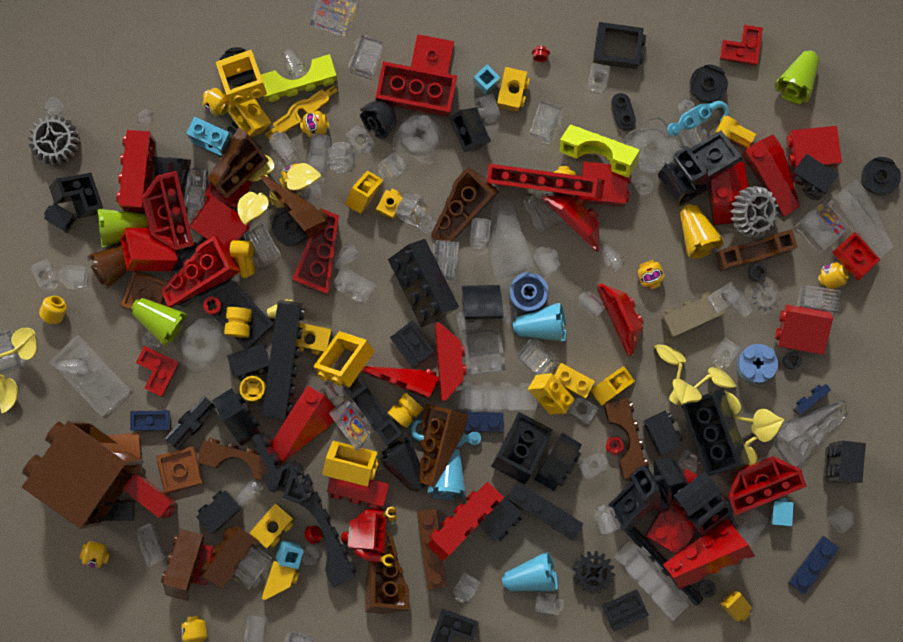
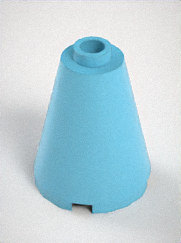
[513,303,567,341]
[427,448,466,500]
[502,552,558,591]

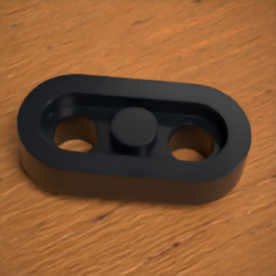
[611,93,636,131]

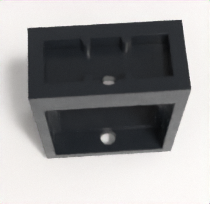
[593,22,646,69]

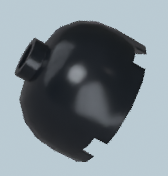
[360,100,397,139]

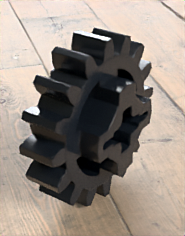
[572,551,615,593]

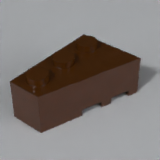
[207,127,269,199]
[200,526,259,589]
[161,529,204,601]

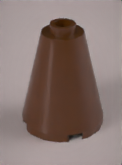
[87,245,129,289]

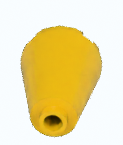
[680,204,724,259]

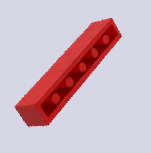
[486,164,605,199]

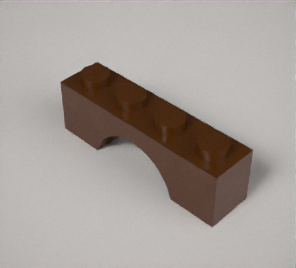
[715,229,798,272]
[603,398,649,479]
[197,438,269,481]
[417,508,447,589]

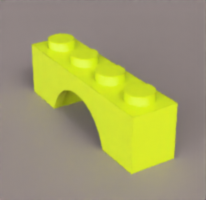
[261,54,337,102]
[560,125,640,178]

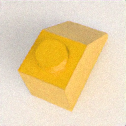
[345,170,383,214]
[590,366,635,406]
[262,561,299,600]
[719,590,752,622]

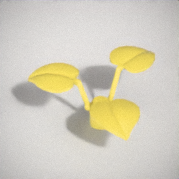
[238,155,322,225]
[0,327,38,413]
[653,345,737,406]
[724,391,784,470]

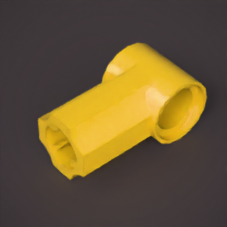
[715,116,756,149]
[230,240,255,278]

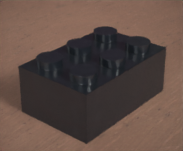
[824,440,866,484]

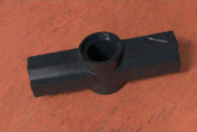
[165,396,216,450]

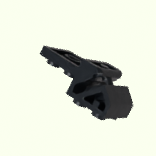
[658,130,742,207]
[252,432,313,503]
[608,457,689,533]
[674,472,738,538]

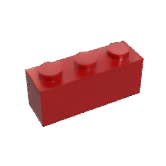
[327,477,390,509]

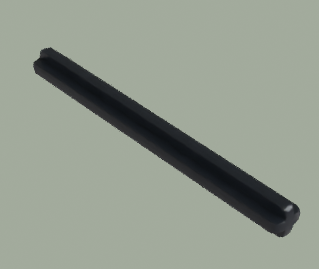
[617,523,703,606]

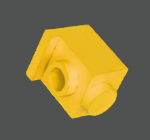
[376,189,403,221]

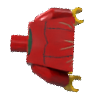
[341,507,397,568]

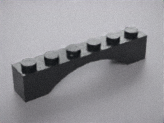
[282,473,357,588]

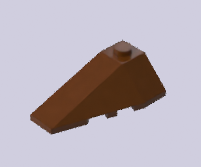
[431,167,499,249]
[261,175,329,239]
[420,403,468,487]
[365,532,409,614]

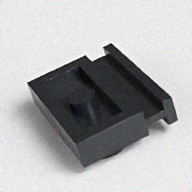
[390,321,435,368]
[601,589,649,632]

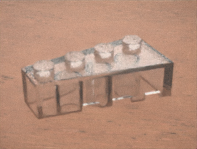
[452,382,537,411]
[613,541,690,621]

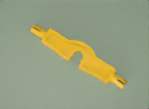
[264,85,338,140]

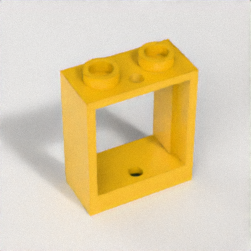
[216,49,267,107]
[313,331,375,387]
[322,441,379,487]

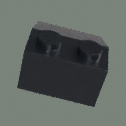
[491,412,553,485]

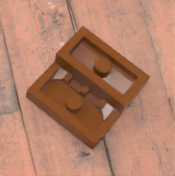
[101,432,143,475]

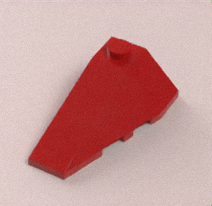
[742,134,800,217]
[161,235,241,307]
[361,366,439,400]
[271,386,339,464]

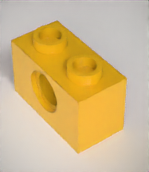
[497,67,530,112]
[226,96,271,137]
[297,323,332,356]
[554,363,595,400]
[527,373,574,415]
[250,503,294,548]

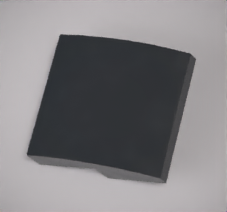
[461,285,503,320]

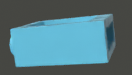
[186,116,232,157]

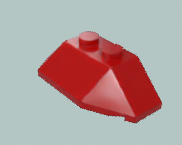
[708,162,748,226]
[141,171,194,250]
[542,193,599,252]
[596,283,644,357]
[434,323,467,402]
[728,456,807,516]

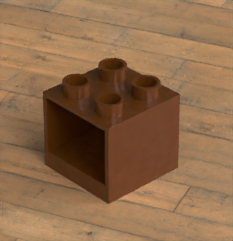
[22,421,144,529]

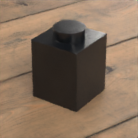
[44,203,77,233]

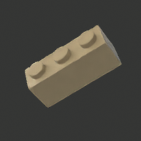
[661,292,725,339]

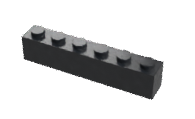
[262,300,305,420]

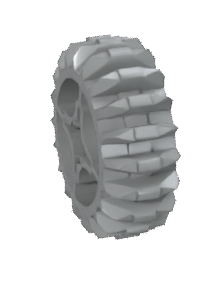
[27,114,80,165]
[730,186,778,238]

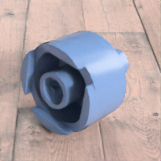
[509,273,548,314]
[736,344,778,385]

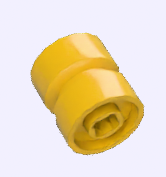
[224,307,252,338]
[240,376,266,403]
[388,393,424,429]

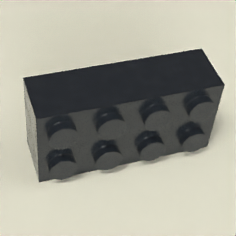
[388,239,459,328]
[681,389,750,476]

